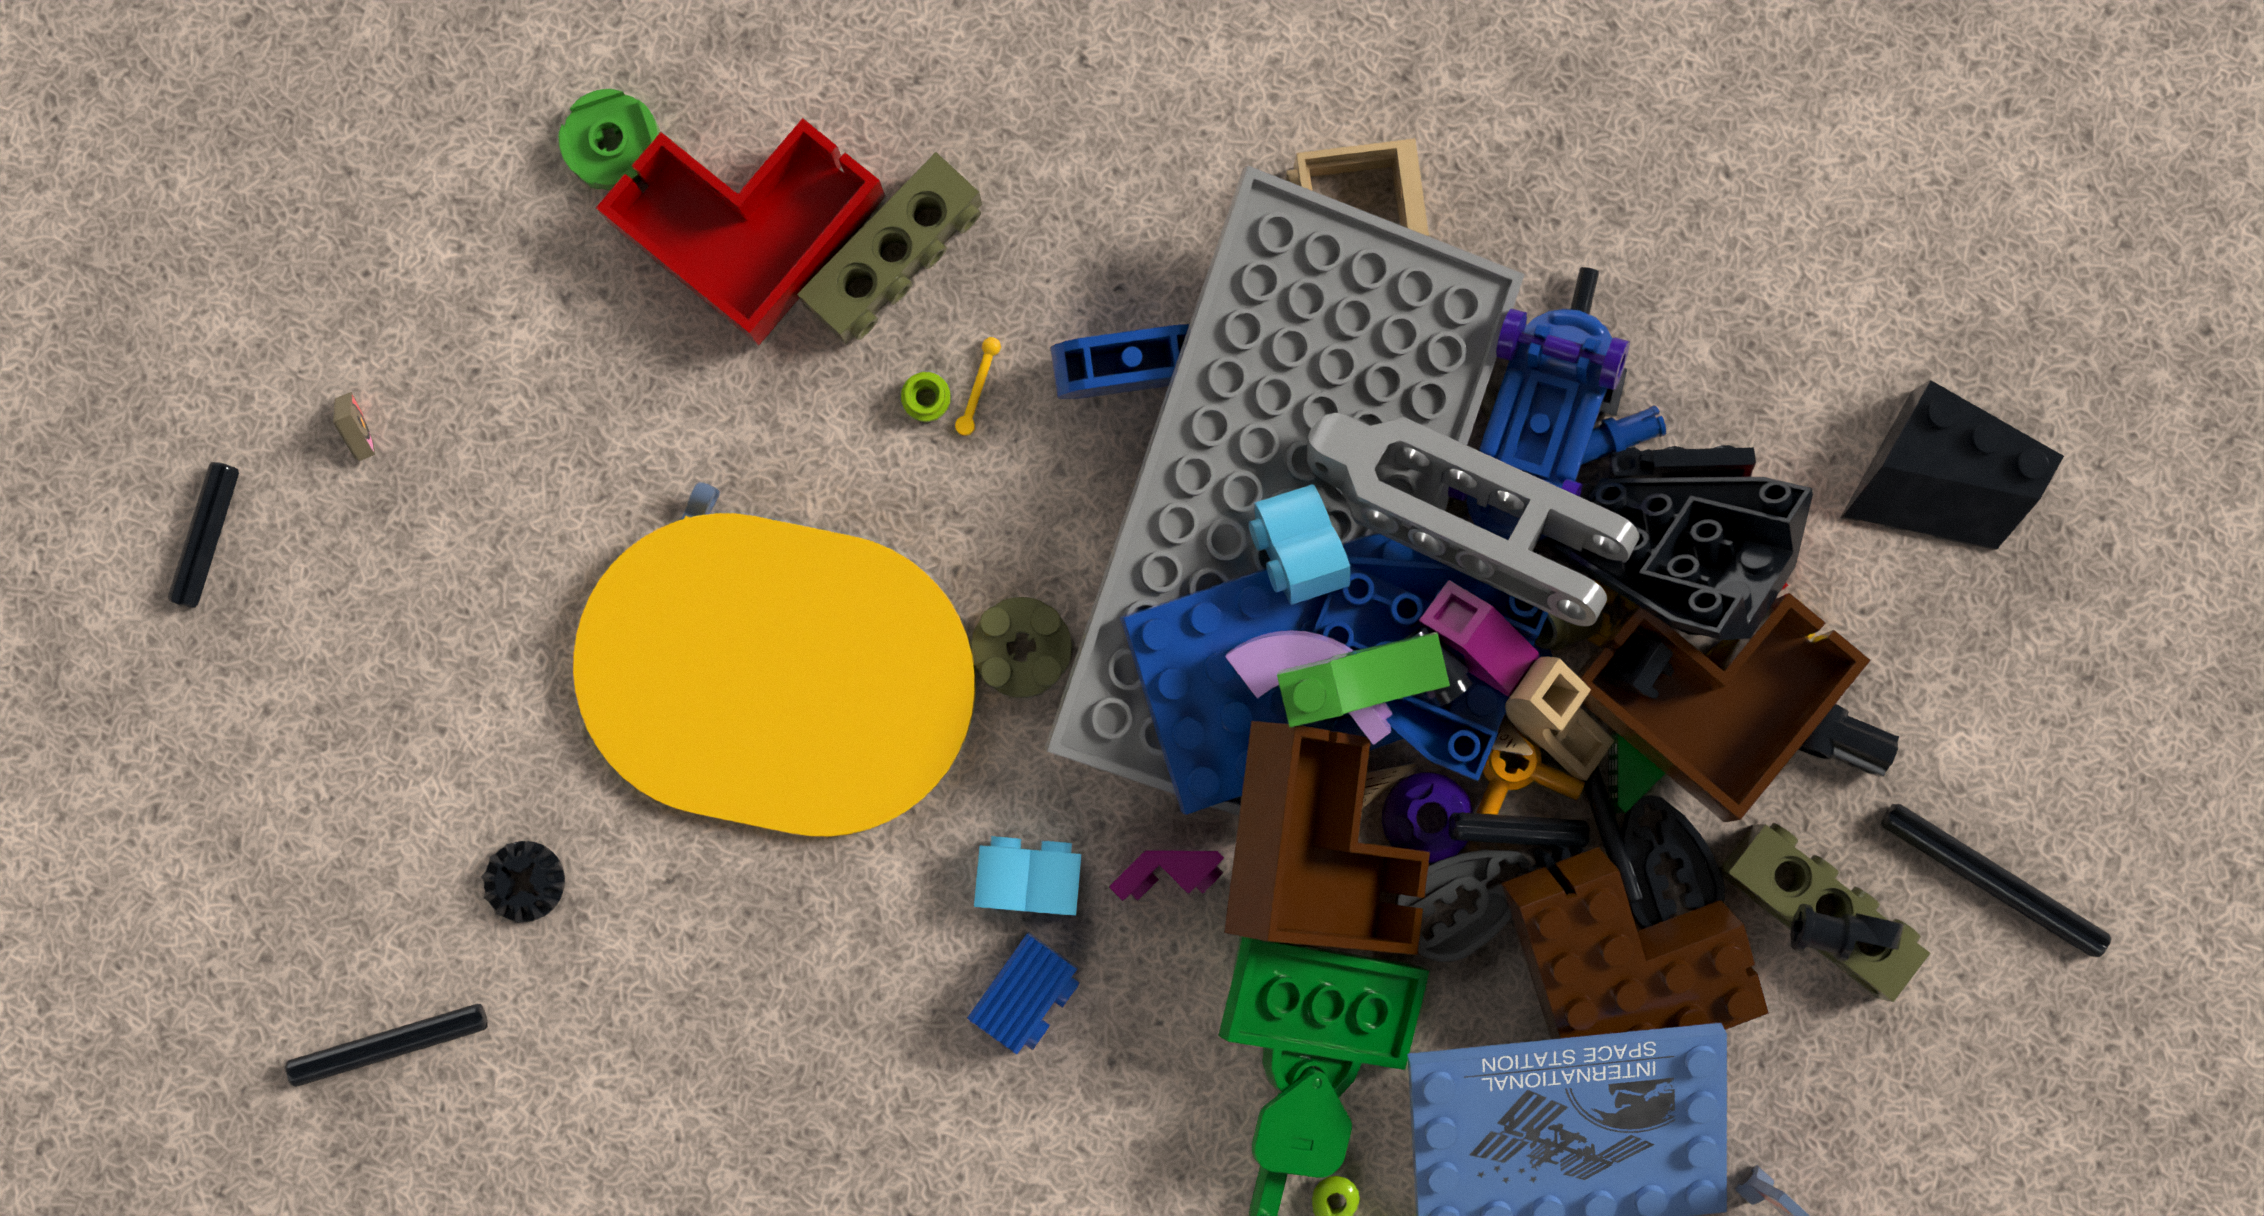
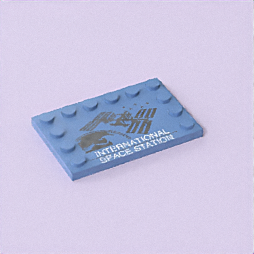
[1407,1023,1727,1216]

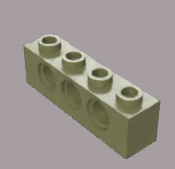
[797,152,982,345]
[1719,823,1930,1002]

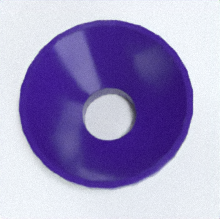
[1382,772,1474,864]

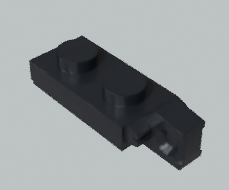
[1608,445,1756,479]

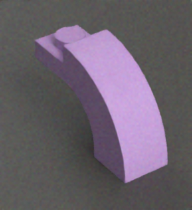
[1225,630,1393,745]

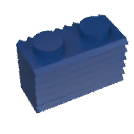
[967,932,1080,1054]

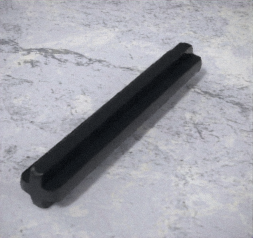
[285,1004,488,1087]

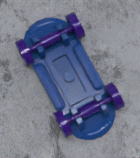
[1448,308,1630,542]

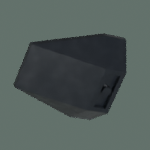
[1554,477,1813,640]

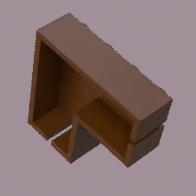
[1576,593,1871,822]
[1224,721,1430,955]
[1502,847,1769,1039]

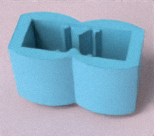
[1249,484,1350,605]
[974,836,1082,916]

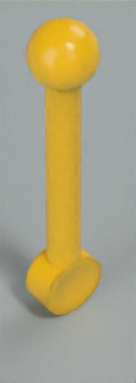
[955,337,1001,436]

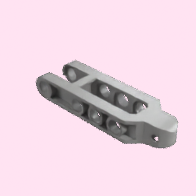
[1306,413,1639,626]

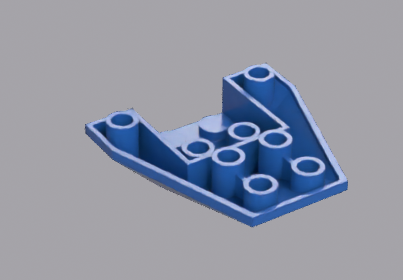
[1312,556,1548,781]

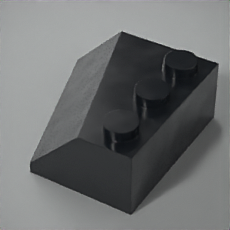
[1840,380,2064,550]

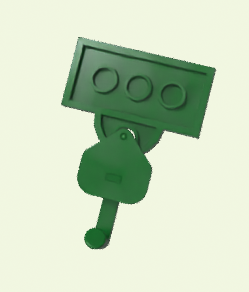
[1218,937,1430,1216]

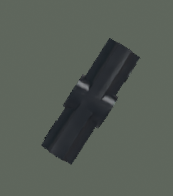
[1798,704,1899,777]

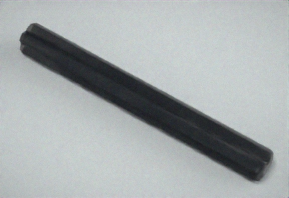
[1881,804,2111,957]

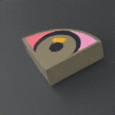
[333,392,375,461]

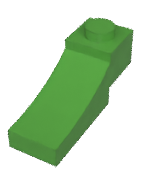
[1277,632,1450,727]

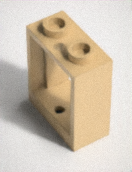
[1286,138,1429,236]

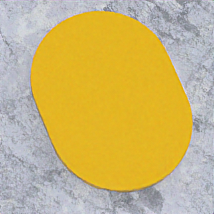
[573,513,976,837]

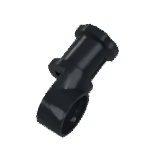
[1790,904,1904,961]

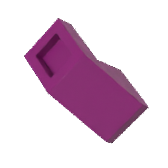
[1419,580,1539,697]
[1109,850,1224,901]

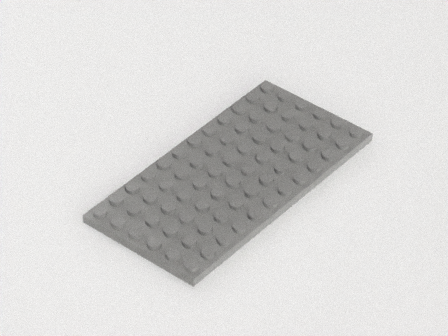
[1044,166,1525,816]

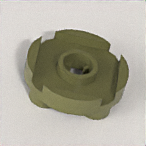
[971,597,1072,698]

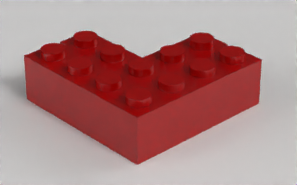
[596,118,886,346]

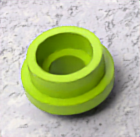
[901,372,951,422]

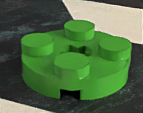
[559,89,660,190]

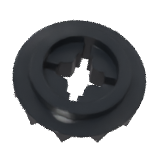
[481,841,565,922]

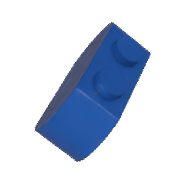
[1050,324,1190,399]

